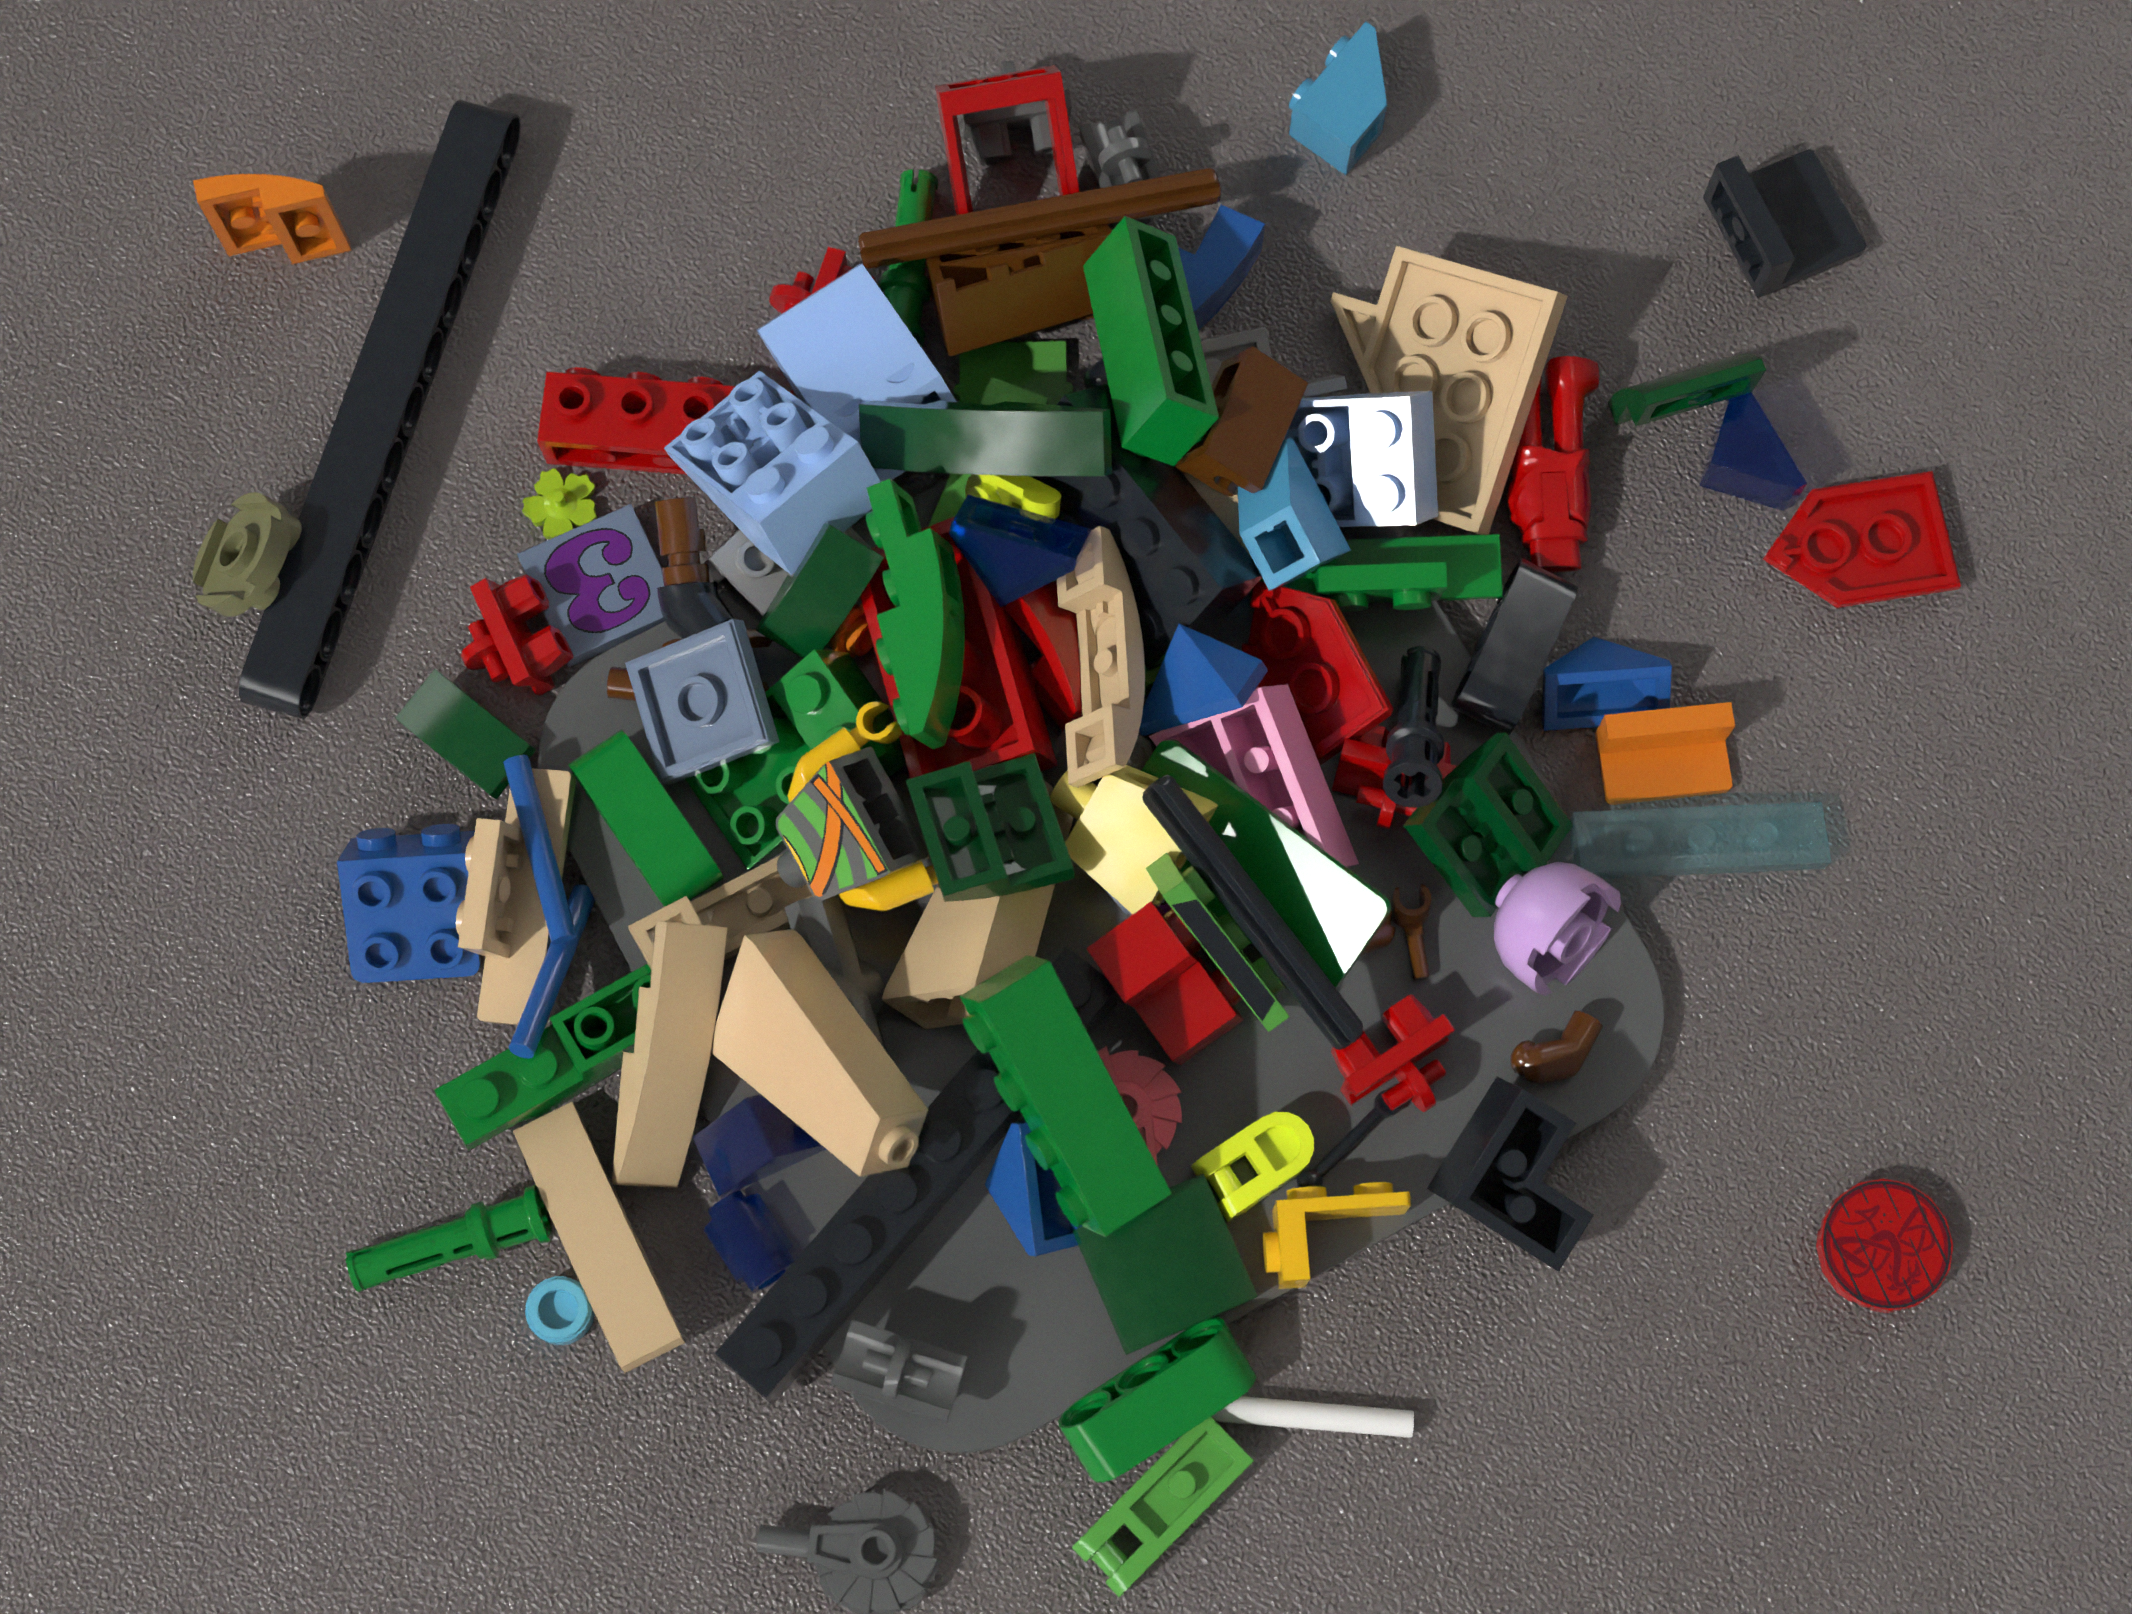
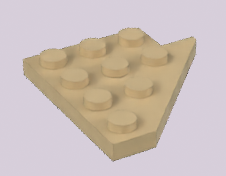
[1330,246,1568,535]

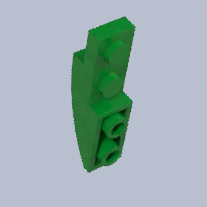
[866,479,965,749]
[434,963,652,1151]

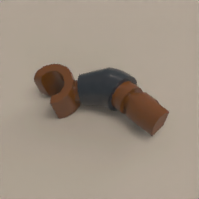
[655,497,772,692]

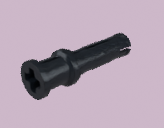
[1383,646,1445,808]

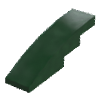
[859,401,1112,476]

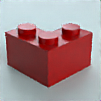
[1086,901,1244,1065]

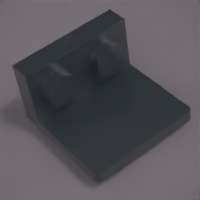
[1703,149,1866,298]

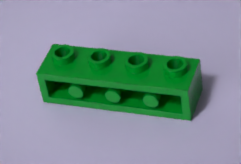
[1083,216,1219,466]
[959,955,1172,1237]

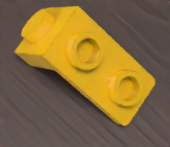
[1263,1182,1411,1289]

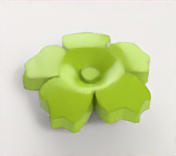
[522,468,597,539]

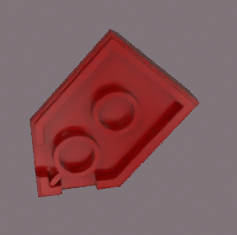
[1763,471,1961,608]
[1241,581,1393,766]

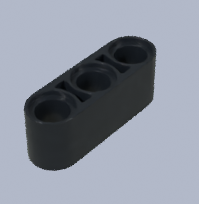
[1450,558,1578,736]

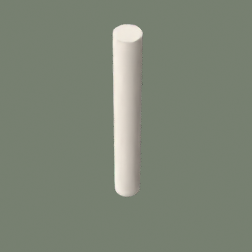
[1211,1396,1414,1438]

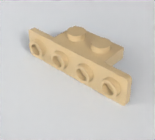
[456,768,576,1025]

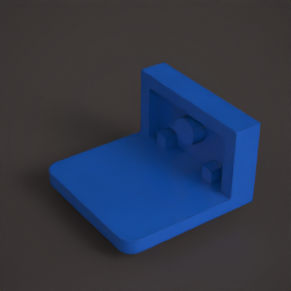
[337,824,482,983]

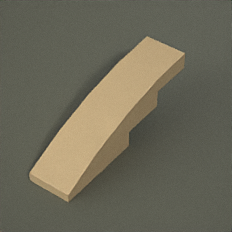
[612,921,728,1188]
[513,1102,685,1373]

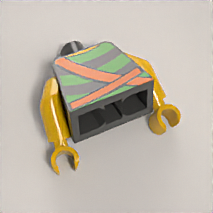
[776,702,938,911]

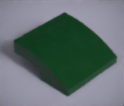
[1608,353,1766,427]
[1403,732,1573,917]
[906,753,1075,902]
[1073,1173,1258,1355]

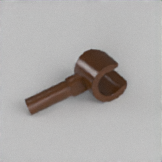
[1391,884,1431,979]

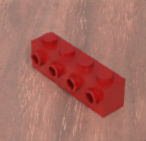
[537,367,794,475]

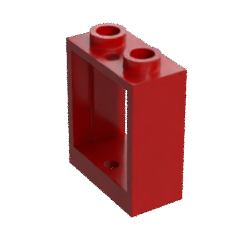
[935,65,1079,215]

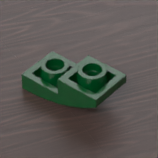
[755,522,884,659]
[395,669,536,800]

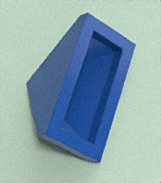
[1139,624,1268,736]
[1542,637,1672,731]
[984,1120,1082,1256]

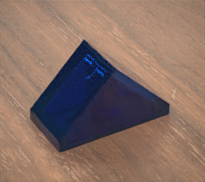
[1699,392,1807,511]
[949,494,1092,608]
[693,1094,826,1198]

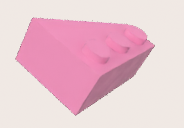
[1149,684,1359,868]

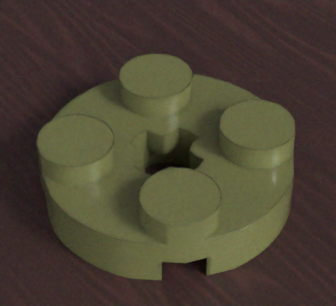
[193,492,301,617]

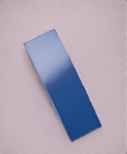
[1178,205,1265,331]

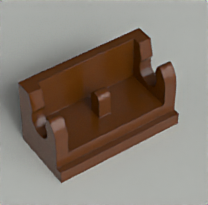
[1175,346,1308,497]

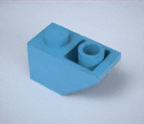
[1288,22,1387,175]
[1238,437,1351,591]

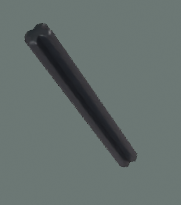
[1142,775,1363,1050]

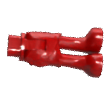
[1507,356,1600,573]

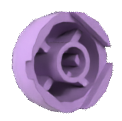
[1494,862,1621,996]

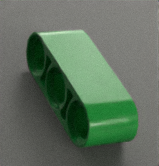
[568,729,724,907]
[1058,1317,1256,1483]

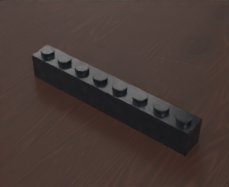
[714,946,1118,1406]

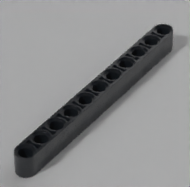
[239,99,521,719]

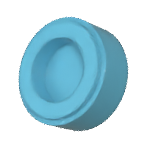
[525,1276,595,1345]

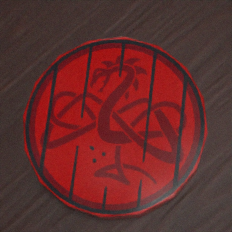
[1816,1178,1953,1313]

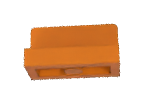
[1595,702,1735,805]

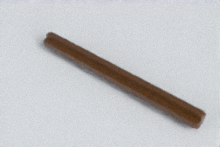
[858,168,1221,269]

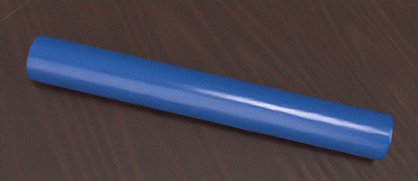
[503,755,577,944]
[509,885,596,1059]

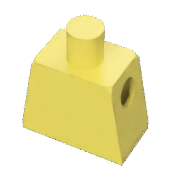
[1050,765,1218,914]

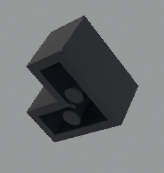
[1427,1077,1594,1272]

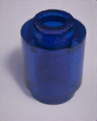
[703,1190,795,1293]

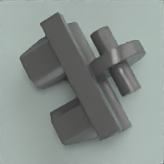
[961,60,1072,166]
[1079,110,1170,229]
[830,1320,968,1424]

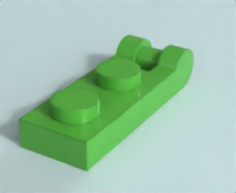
[1072,1417,1254,1597]

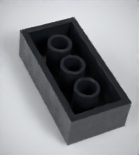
[1030,384,1262,670]

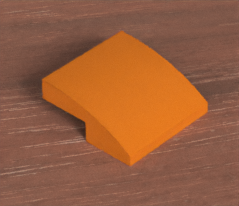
[193,174,352,264]

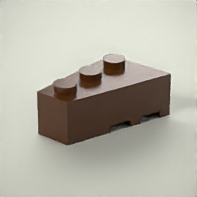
[926,224,1112,357]

